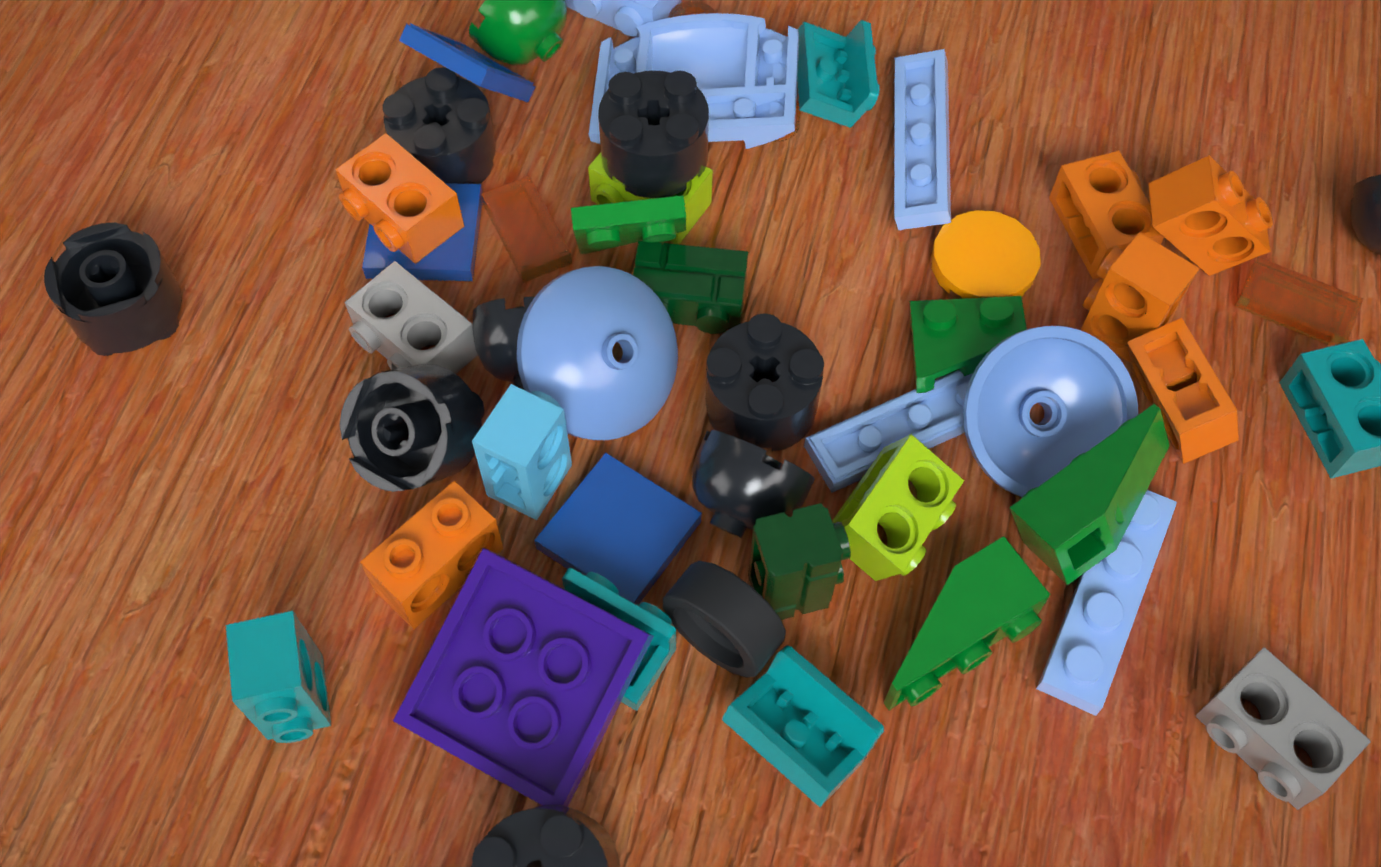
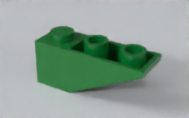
[1009,404,1170,585]
[884,536,1050,710]

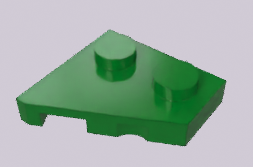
[571,195,686,254]
[910,296,1027,393]

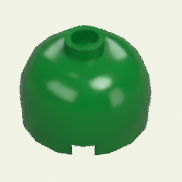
[469,0,567,66]

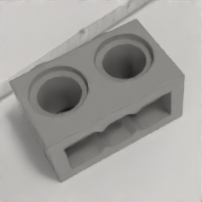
[345,261,478,374]
[1195,647,1371,810]

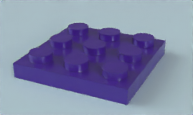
[393,548,654,807]

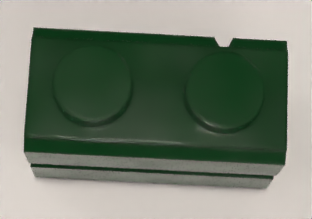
[633,240,748,334]
[748,503,851,620]

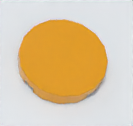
[932,210,1041,299]

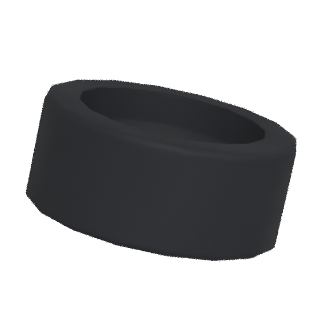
[663,561,786,678]

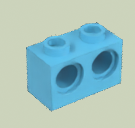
[472,384,572,520]

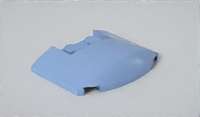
[589,13,799,149]

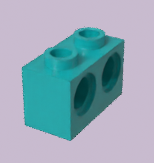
[1279,339,1381,479]
[226,611,331,743]

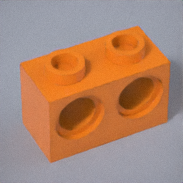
[335,133,464,264]
[1049,151,1165,280]
[1148,155,1273,276]
[1081,232,1200,363]
[1127,318,1239,464]
[360,481,504,630]

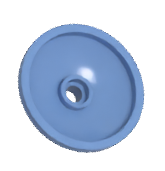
[517,266,678,440]
[963,326,1138,497]

